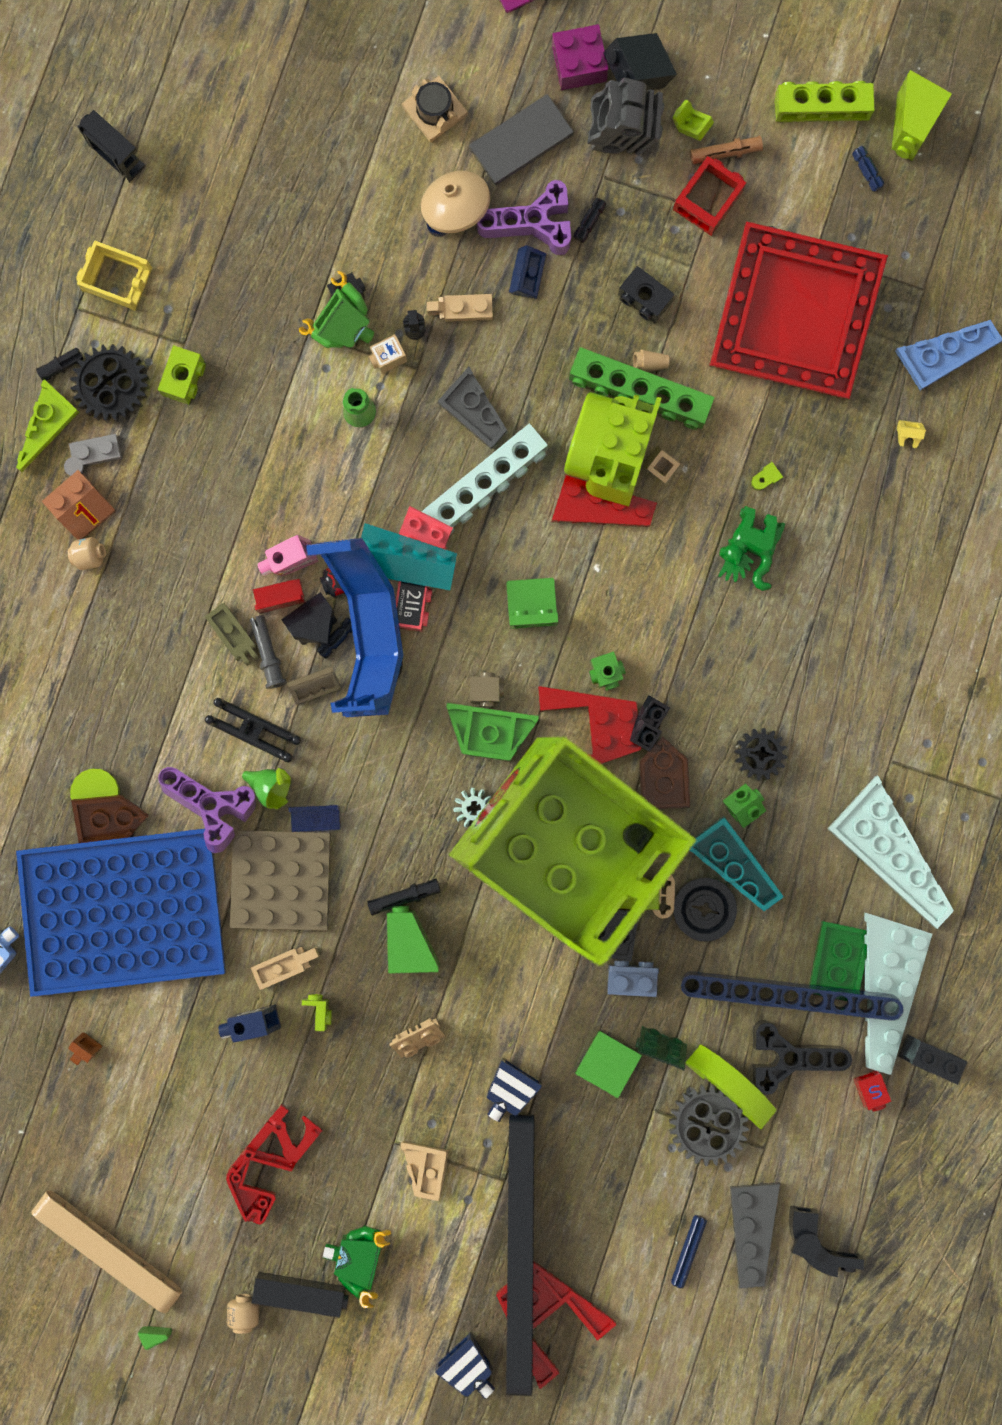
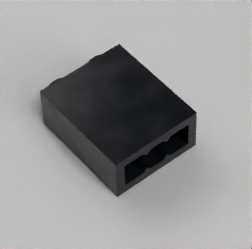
[603,33,677,91]

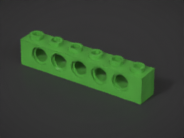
[569,347,715,430]

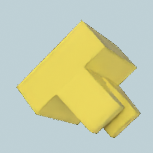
[897,420,926,448]

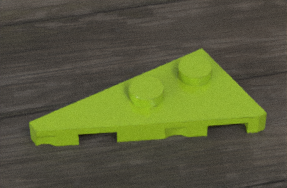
[16,379,79,472]

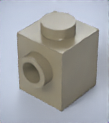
[470,672,504,707]

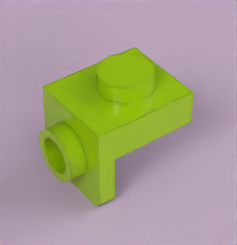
[673,100,714,141]
[302,994,332,1031]

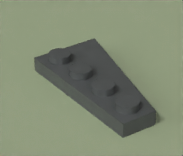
[730,1182,780,1288]

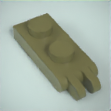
[205,603,259,666]

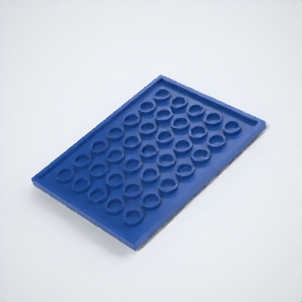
[16,829,226,997]

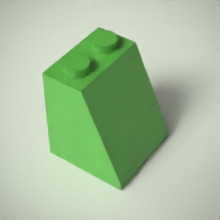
[387,906,440,973]

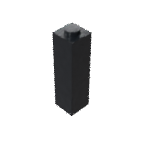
[252,1272,349,1318]

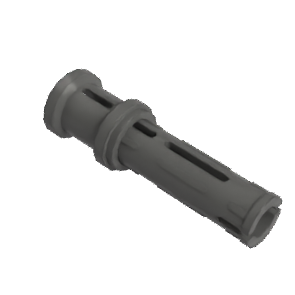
[250,615,287,689]

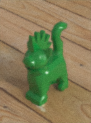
[718,506,785,591]

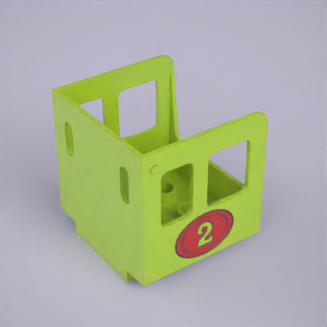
[449,737,696,966]

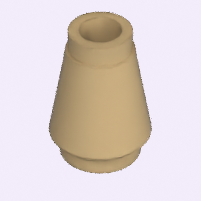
[633,349,669,372]

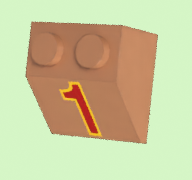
[42,470,116,540]

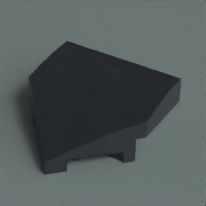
[281,592,337,646]

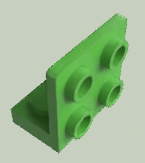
[506,578,558,629]

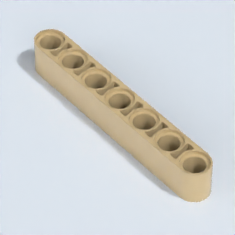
[31,1190,182,1314]

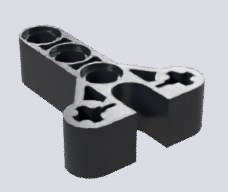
[753,1020,852,1095]

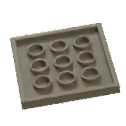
[230,831,331,930]

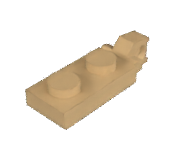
[427,294,493,322]
[251,947,320,990]

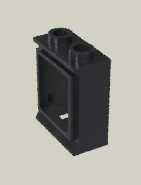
[77,110,145,183]
[898,1034,968,1085]

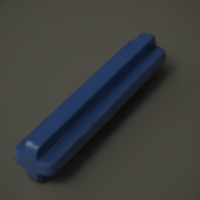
[671,1215,707,1288]

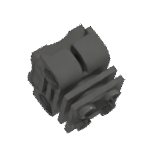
[588,77,664,155]

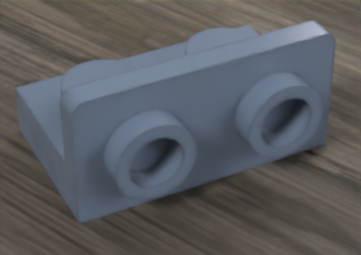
[607,960,659,997]

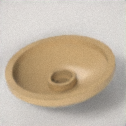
[421,171,490,233]

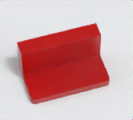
[253,578,306,614]

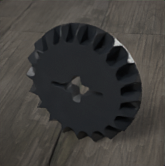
[673,878,737,942]

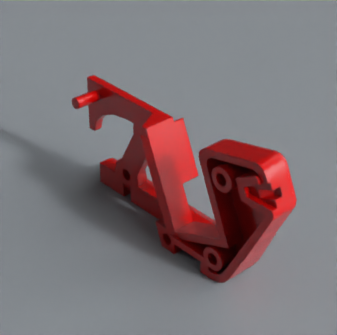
[226,1104,323,1225]

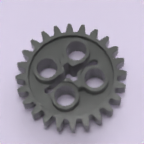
[669,1084,749,1166]

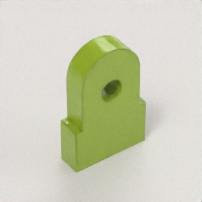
[751,462,783,491]

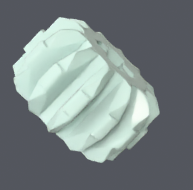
[453,788,492,828]

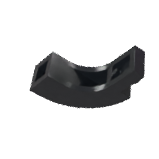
[789,1206,864,1277]

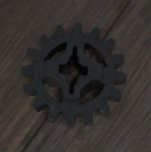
[734,728,788,781]

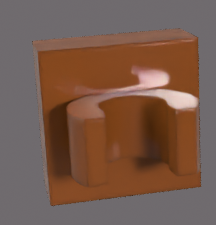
[68,1032,103,1066]

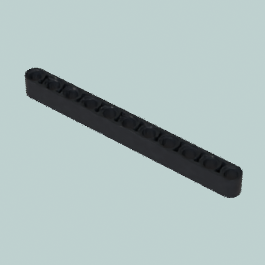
[506,1114,535,1396]

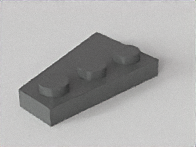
[437,366,507,450]

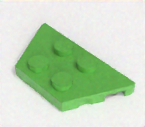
[446,703,539,761]

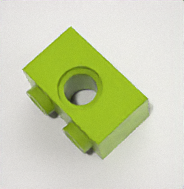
[158,345,206,405]

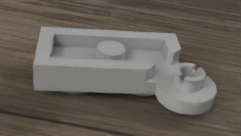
[64,434,122,476]

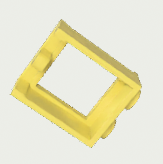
[77,240,152,311]

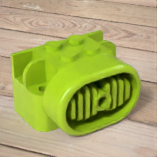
[564,392,662,507]

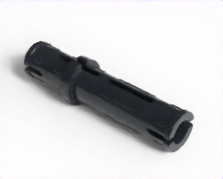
[367,878,441,916]

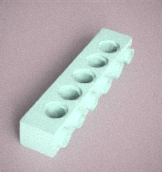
[421,423,548,535]

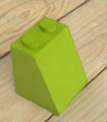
[892,70,952,161]

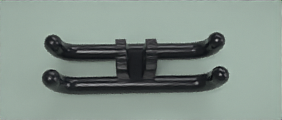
[205,698,301,763]

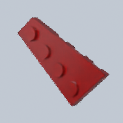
[552,475,657,527]

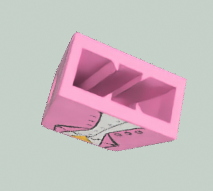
[258,535,319,576]

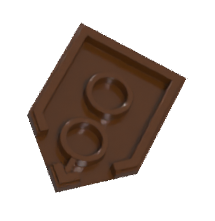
[639,736,690,809]
[72,795,149,843]

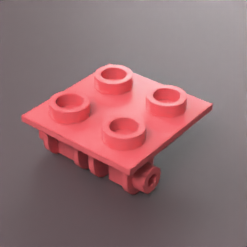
[399,506,453,550]

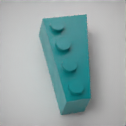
[361,523,457,590]
[690,816,784,911]

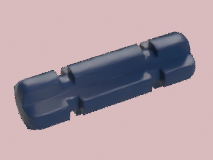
[852,146,885,192]

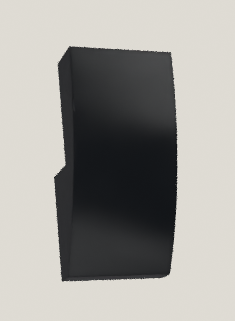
[630,695,670,752]

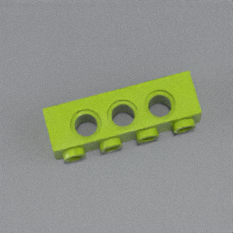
[775,81,874,122]

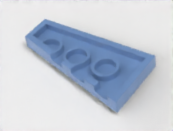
[895,320,1002,391]

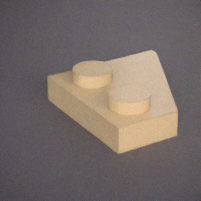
[401,1141,449,1201]

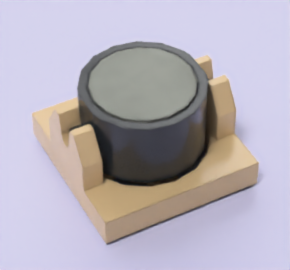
[402,76,468,143]

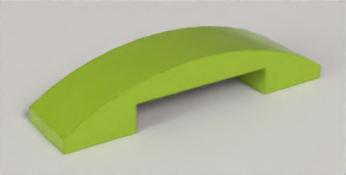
[685,1044,777,1129]

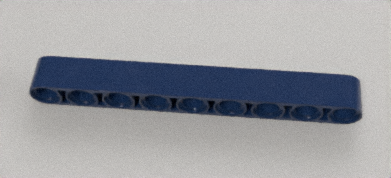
[681,971,904,1021]

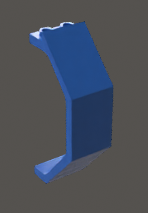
[306,538,403,717]

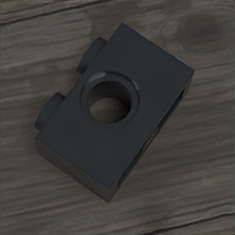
[618,266,675,323]

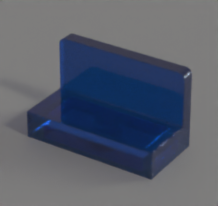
[288,805,341,832]

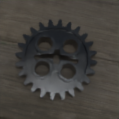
[70,344,150,423]

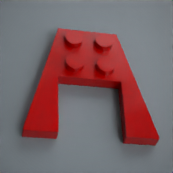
[538,686,641,764]
[496,1261,617,1389]

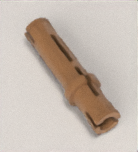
[690,135,763,165]

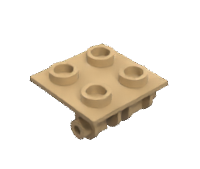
[390,1018,445,1058]

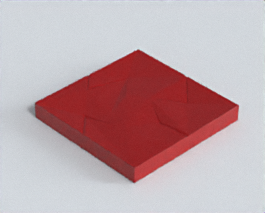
[709,221,888,400]

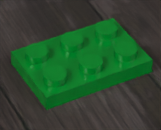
[809,921,867,1001]

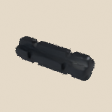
[574,198,606,243]
[317,618,353,659]

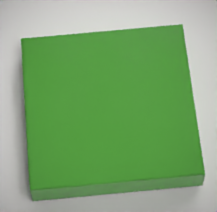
[575,1030,642,1098]

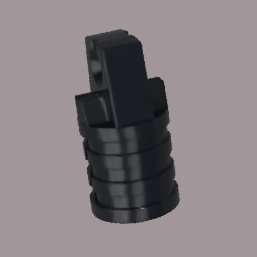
[403,310,426,340]

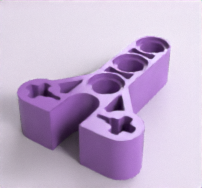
[477,180,571,255]
[158,767,256,853]

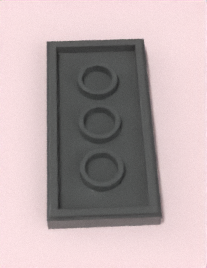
[469,94,574,186]

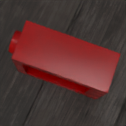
[673,156,747,236]

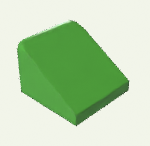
[138,1326,172,1350]

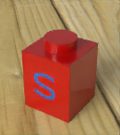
[853,1070,892,1111]

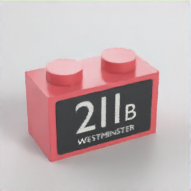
[396,581,433,632]

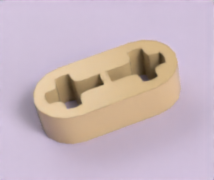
[652,874,675,919]

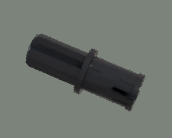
[36,348,83,381]

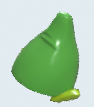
[242,768,291,809]

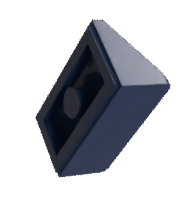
[509,245,547,299]

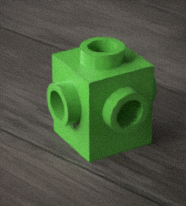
[589,651,626,691]
[723,784,766,828]

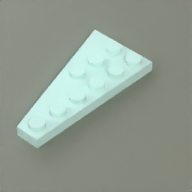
[827,775,954,929]
[864,912,932,1075]

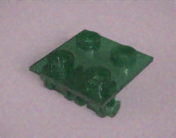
[635,1026,687,1071]

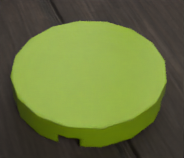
[70,769,120,800]

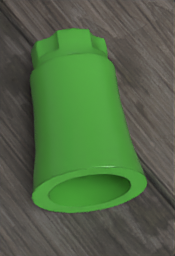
[343,388,376,427]

